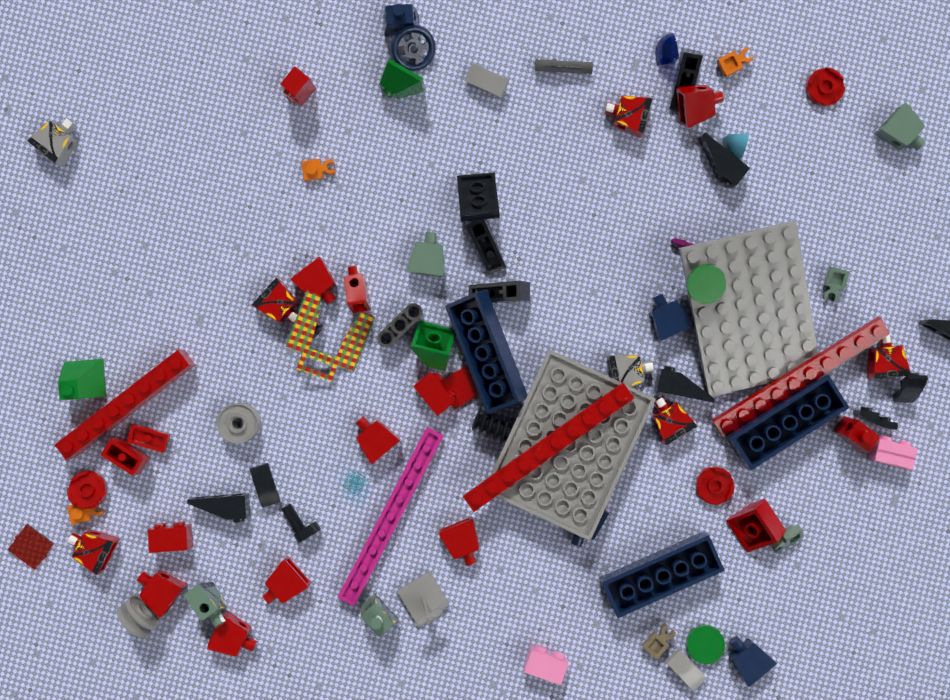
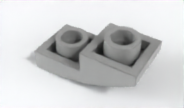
[464,63,509,98]
[665,648,707,692]

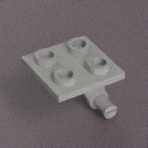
[397,571,450,628]

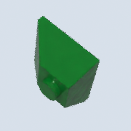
[379,59,425,99]
[411,320,455,371]
[58,359,107,401]

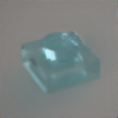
[342,469,368,496]

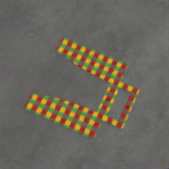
[285,291,375,382]

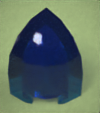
[655,33,679,66]

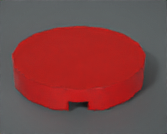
[806,68,845,107]
[695,466,735,505]
[67,471,108,510]

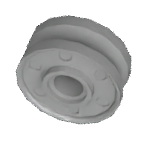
[217,402,261,444]
[116,595,160,639]

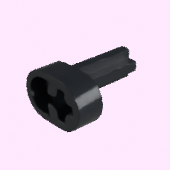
[281,503,321,544]

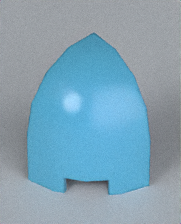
[722,134,749,159]

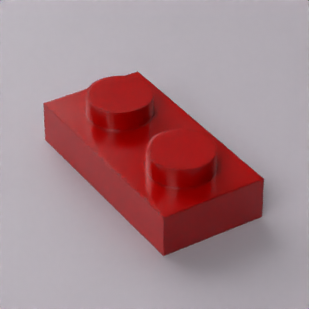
[127,423,171,453]

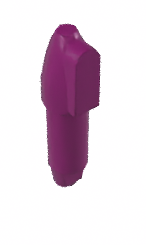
[671,238,694,248]

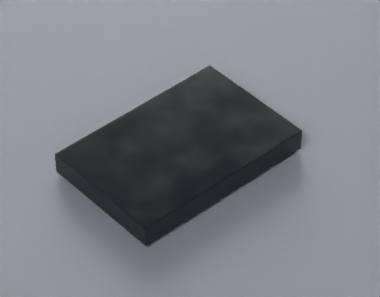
[457,172,500,221]

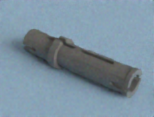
[535,58,593,74]

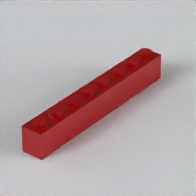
[55,350,196,460]

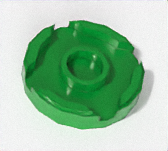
[686,264,727,304]
[686,624,725,664]

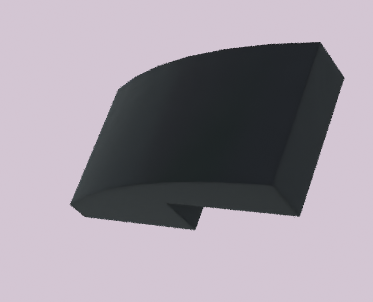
[893,373,928,403]
[853,407,898,430]
[249,463,281,508]

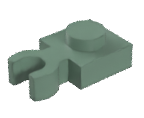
[823,266,850,302]
[771,524,804,553]

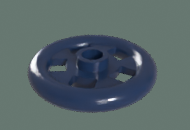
[390,25,436,71]

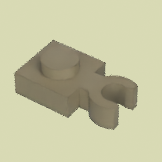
[641,623,676,660]

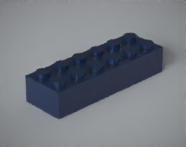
[445,290,528,414]
[725,375,850,471]
[599,531,725,618]

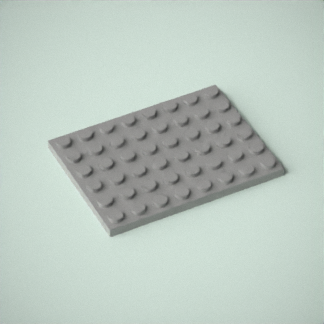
[679,220,818,397]
[490,349,656,541]

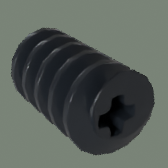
[472,408,514,444]

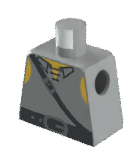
[27,118,78,167]
[606,355,654,387]

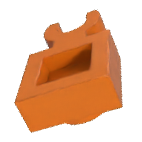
[716,47,754,78]
[301,159,336,182]
[67,505,105,525]

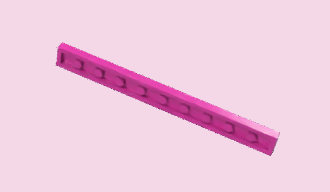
[337,426,444,606]

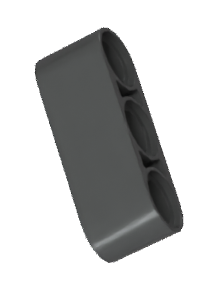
[377,303,423,348]

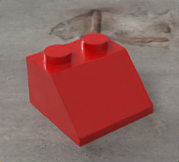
[726,498,786,552]

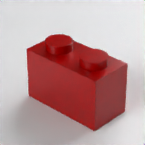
[280,66,316,106]
[413,371,457,416]
[100,437,151,476]
[147,521,193,553]

